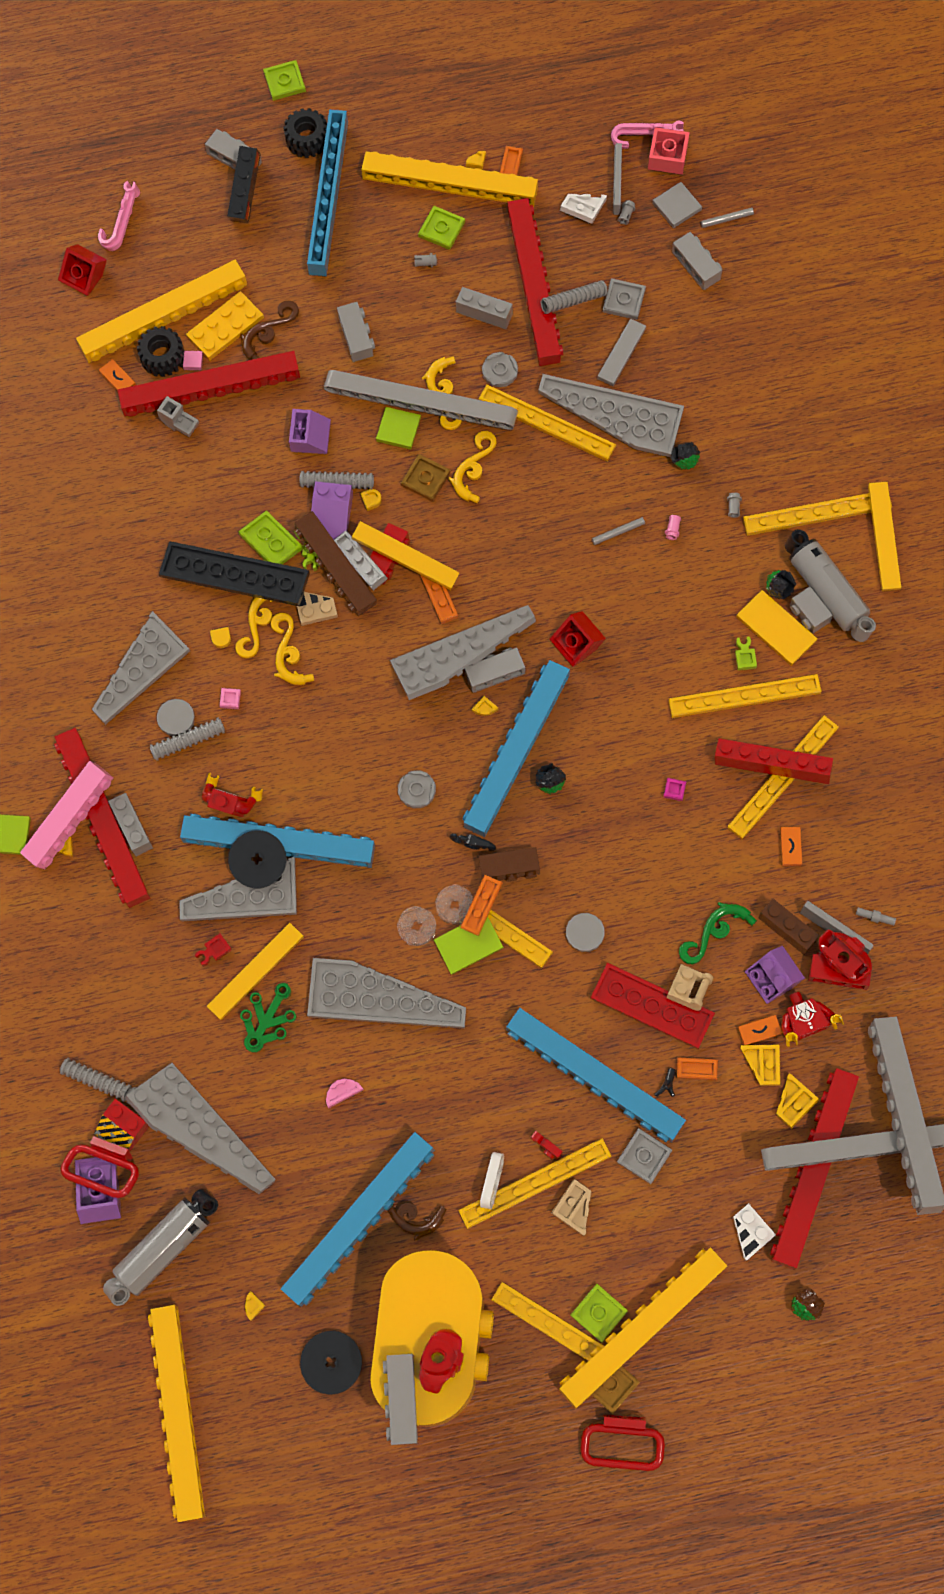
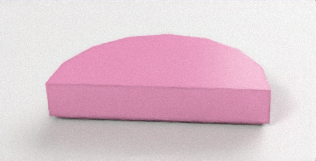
[326,1079,364,1109]

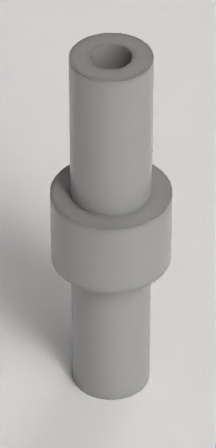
[856,907,896,926]

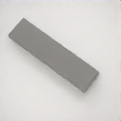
[613,143,622,215]
[597,319,646,387]
[334,531,388,590]
[800,901,874,954]

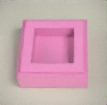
[183,351,203,370]
[220,688,241,709]

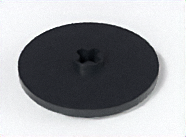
[228,830,287,888]
[300,1331,362,1395]

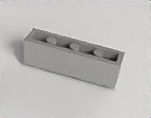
[383,1354,418,1445]

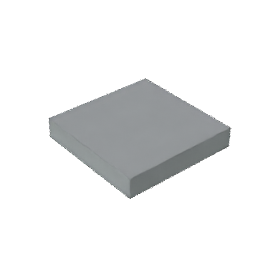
[652,182,702,228]
[603,278,646,320]
[617,1128,672,1185]

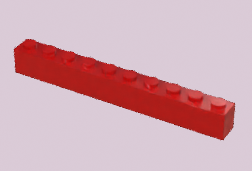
[507,198,564,366]
[117,351,300,417]
[54,727,151,908]
[770,1068,859,1270]

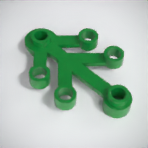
[240,983,297,1053]

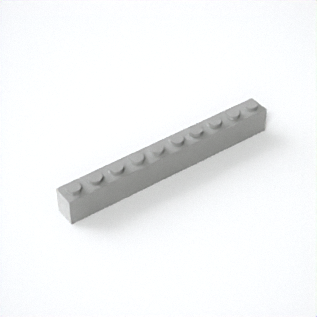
[868,1017,944,1215]

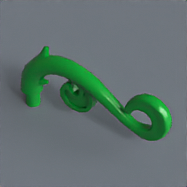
[679,902,757,965]

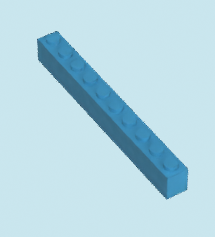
[307,109,348,276]
[462,660,570,838]
[180,814,375,868]
[506,1008,686,1143]
[281,1132,435,1307]

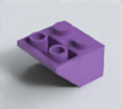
[289,409,331,454]
[745,946,805,1004]

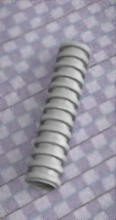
[541,280,607,314]
[300,471,374,489]
[150,717,225,761]
[60,1058,136,1104]

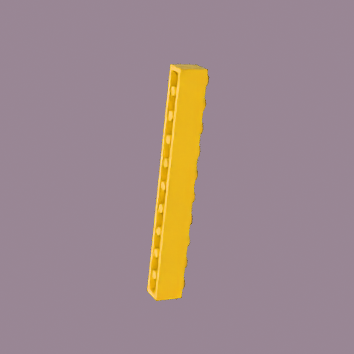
[361,151,538,207]
[76,259,247,363]
[559,1247,727,1409]
[148,1305,206,1522]

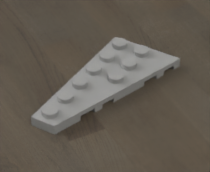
[92,611,190,725]
[180,857,297,921]

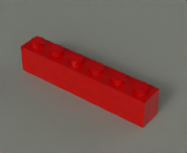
[715,738,833,784]

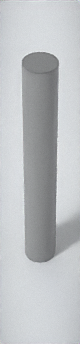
[701,208,754,228]
[592,517,645,545]

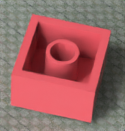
[648,127,690,175]

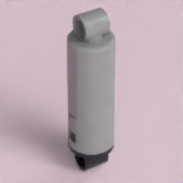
[785,529,876,642]
[103,1189,218,1306]

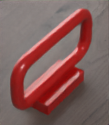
[61,1136,139,1198]
[581,1414,665,1471]

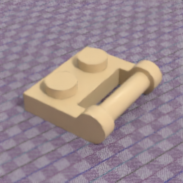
[667,964,713,1011]

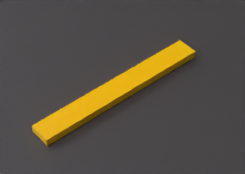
[478,385,616,462]
[743,493,892,536]
[668,674,822,718]
[727,715,839,840]
[458,1138,612,1229]

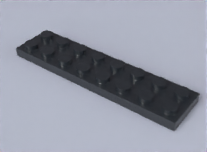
[159,541,310,607]

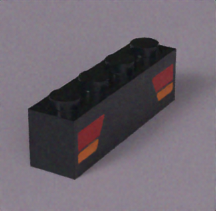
[227,146,261,224]

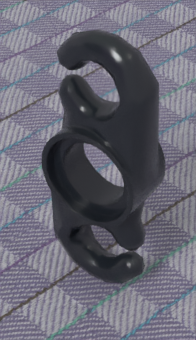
[449,833,496,851]

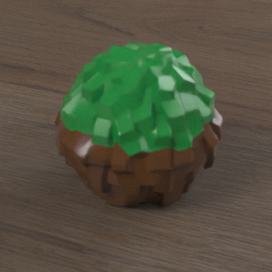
[791,1288,825,1321]

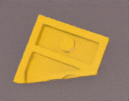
[741,1045,781,1086]
[776,1073,819,1129]

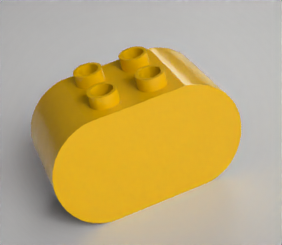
[371,1251,494,1427]

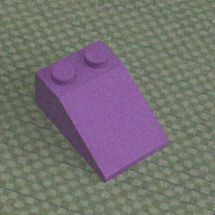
[311,481,353,540]
[75,1157,121,1224]

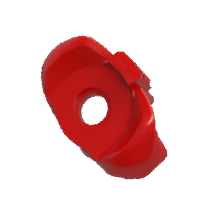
[819,930,872,981]
[419,1329,464,1394]

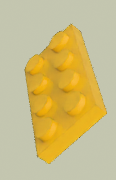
[186,291,264,361]

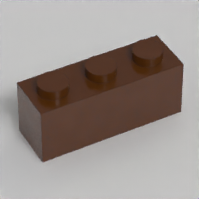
[479,847,540,882]
[758,899,819,955]

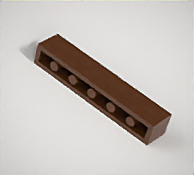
[293,511,377,617]

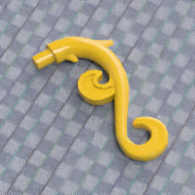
[422,356,462,430]
[449,431,497,503]
[235,596,272,659]
[271,613,314,685]

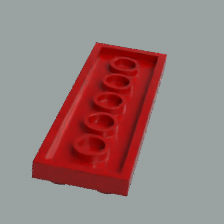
[590,963,715,1049]

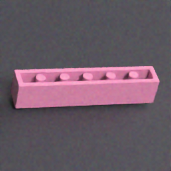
[20,761,114,869]

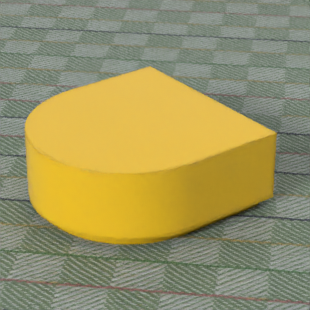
[360,489,382,511]
[210,627,231,648]

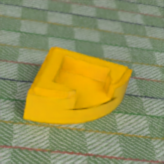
[465,151,486,169]
[472,696,498,716]
[59,836,73,856]
[245,1291,265,1321]

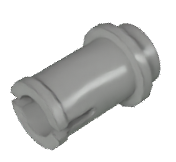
[618,200,636,225]
[414,253,437,267]
[727,493,742,518]

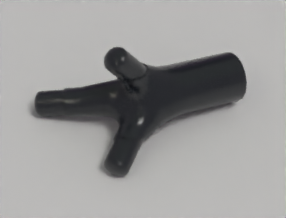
[655,1068,676,1097]

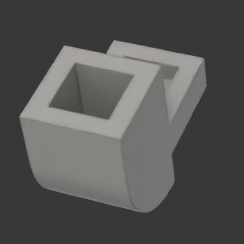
[157,396,199,437]

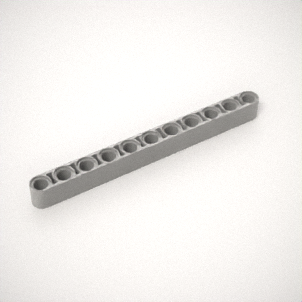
[324,370,518,430]
[761,1124,944,1171]

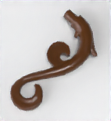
[241,300,299,360]
[360,1187,447,1241]

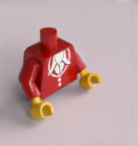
[202,773,263,817]
[781,991,844,1047]

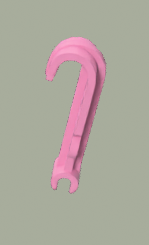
[611,121,684,149]
[98,181,140,251]

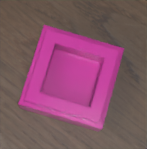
[663,778,686,801]

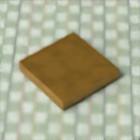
[401,454,451,502]
[591,1366,640,1414]

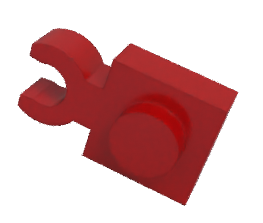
[195,933,232,966]
[531,1131,563,1160]

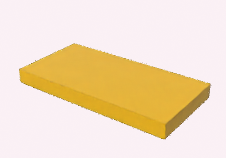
[736,590,818,666]

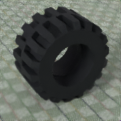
[284,108,327,158]
[137,326,184,377]

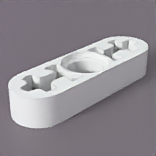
[480,1152,504,1209]

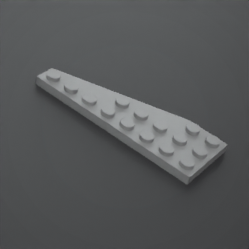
[538,374,684,457]
[390,605,536,700]
[307,958,466,1029]
[125,1063,276,1194]

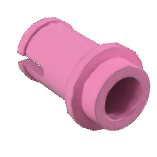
[665,515,681,540]

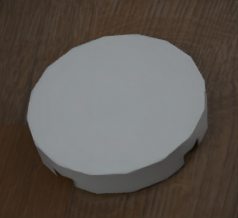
[482,352,518,387]
[157,699,195,736]
[398,771,436,808]
[566,913,604,952]

